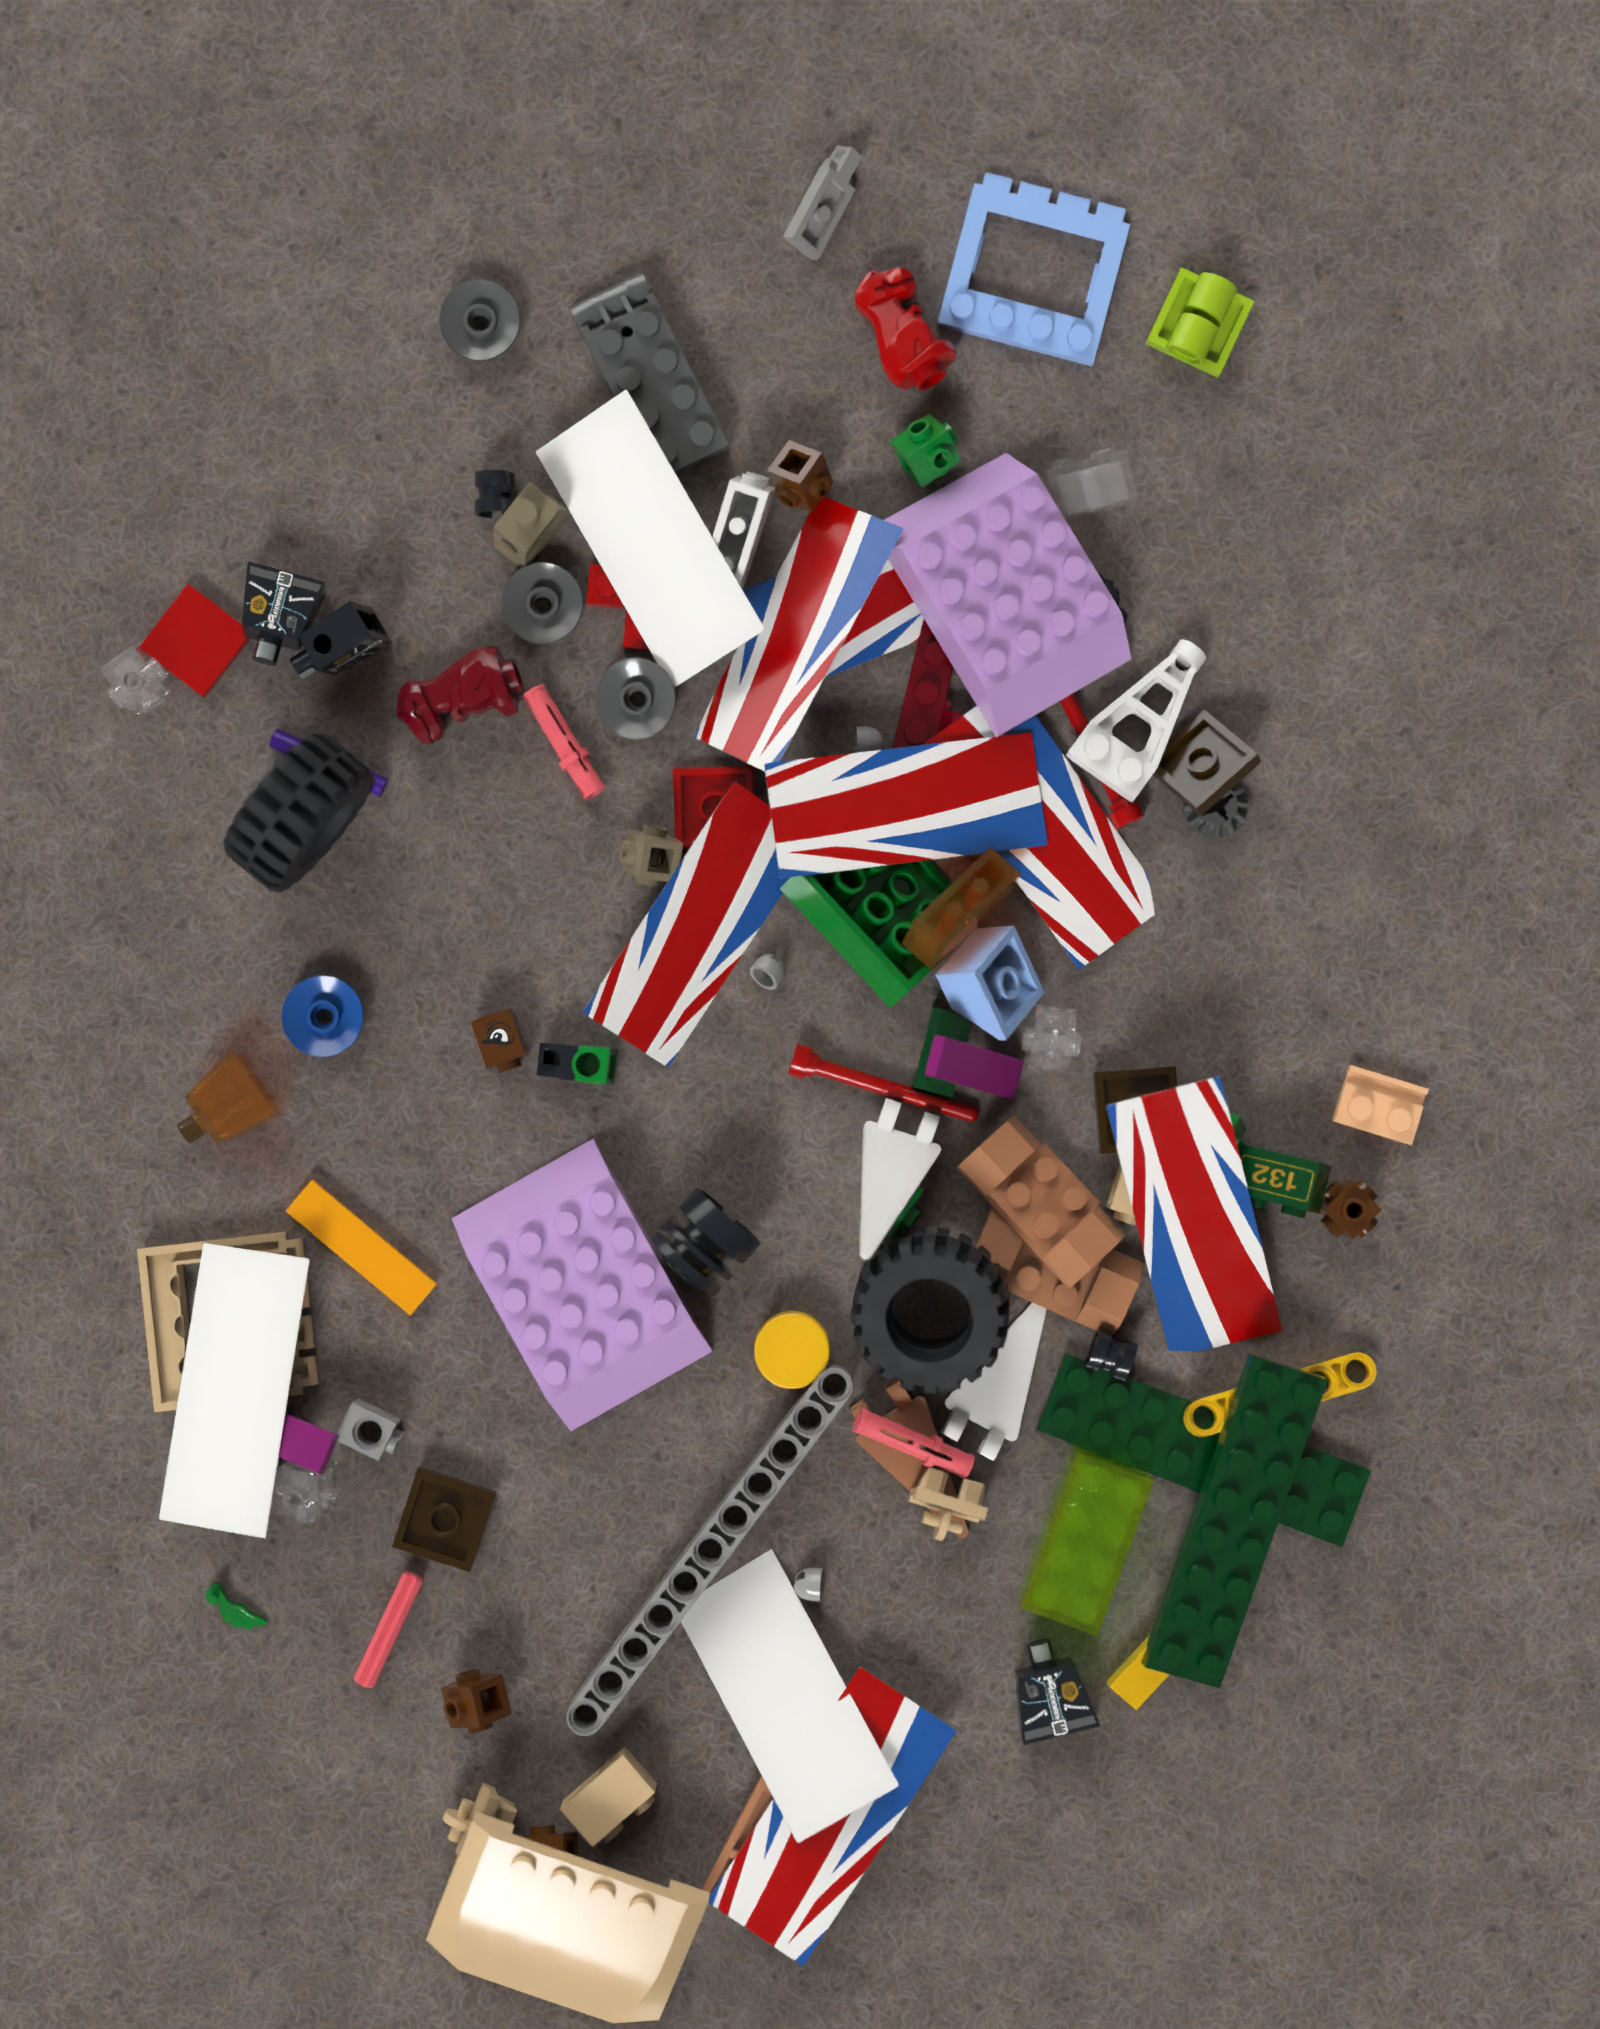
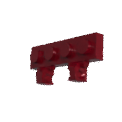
[892,619,964,749]

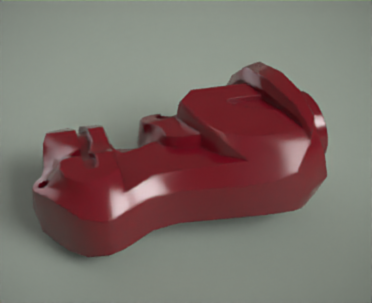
[396,646,524,745]

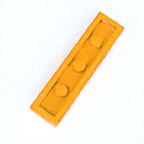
[286,1179,438,1316]

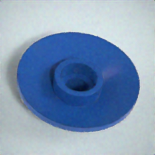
[282,976,364,1057]

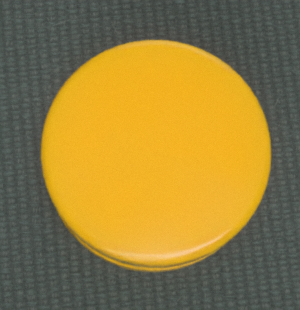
[754,1311,830,1389]

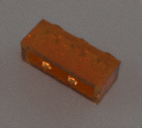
[902,848,1021,971]

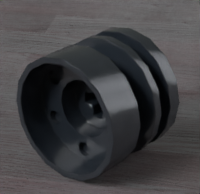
[651,1187,761,1296]

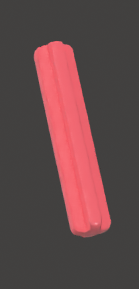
[354,1571,423,1688]

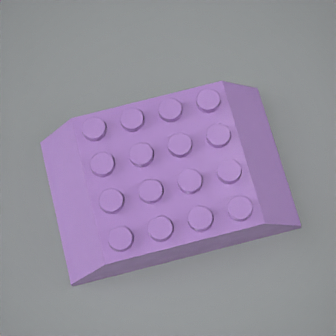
[884,453,1132,738]
[452,1138,713,1431]

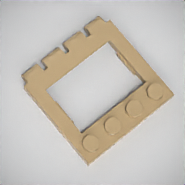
[137,1231,319,1412]

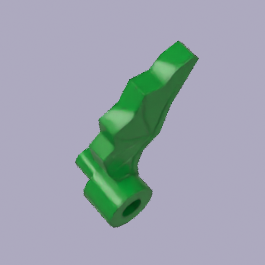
[205,1583,267,1630]

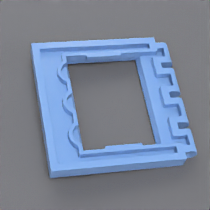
[937,172,1130,366]

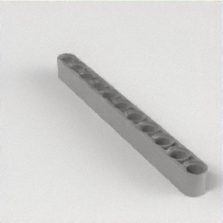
[567,1364,853,1736]

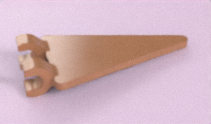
[850,1377,969,1538]

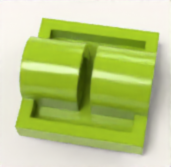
[1145,267,1254,378]

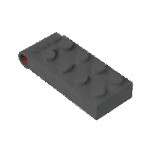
[568,271,730,476]

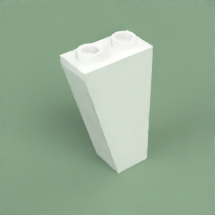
[712,471,776,590]

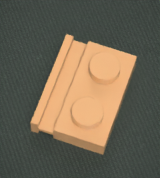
[1332,1065,1429,1145]

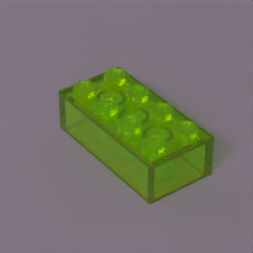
[1016,1446,1154,1636]

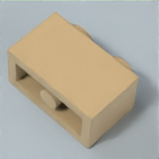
[560,1746,657,1847]

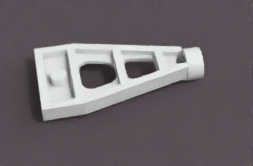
[1066,639,1206,803]

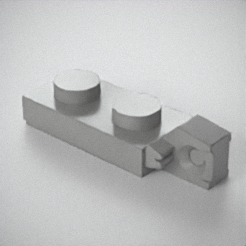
[783,145,862,260]

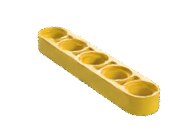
[1183,1352,1377,1437]

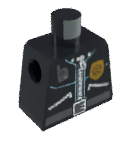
[242,561,326,666]
[290,601,392,679]
[1015,1639,1100,1745]

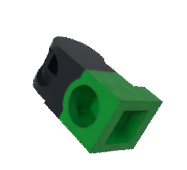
[536,1043,617,1085]

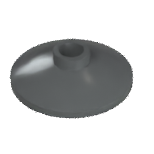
[439,280,520,361]
[501,562,583,644]
[596,658,676,739]

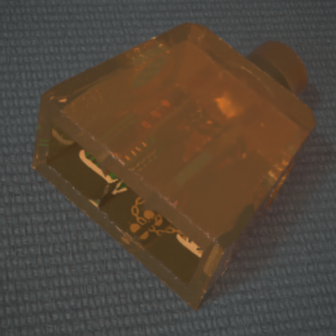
[177,1051,284,1144]

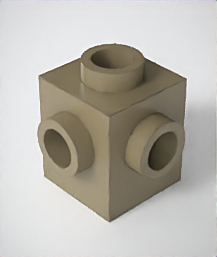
[620,825,683,886]

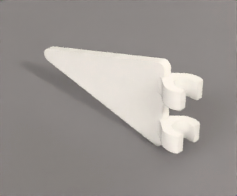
[860,1098,941,1260]
[941,1302,1047,1461]

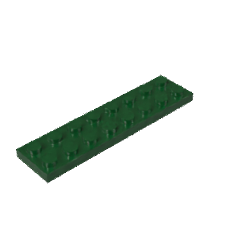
[1036,1353,1371,1548]
[1141,1353,1328,1688]

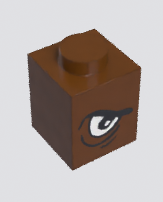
[471,1008,529,1073]

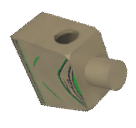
[493,482,571,568]

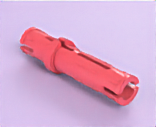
[522,683,606,801]
[852,1408,975,1479]

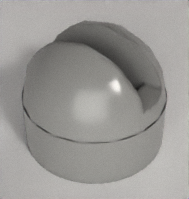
[855,726,884,753]
[750,954,786,990]
[794,1568,823,1602]

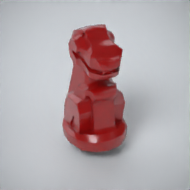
[855,268,957,391]

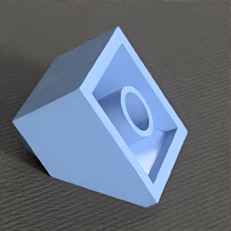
[936,925,1045,1040]

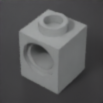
[337,1398,404,1461]

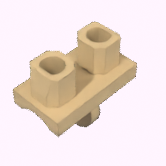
[907,1467,988,1541]
[443,1783,517,1855]

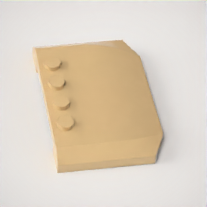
[426,1811,710,2023]

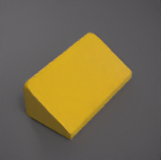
[1106,1635,1170,1710]

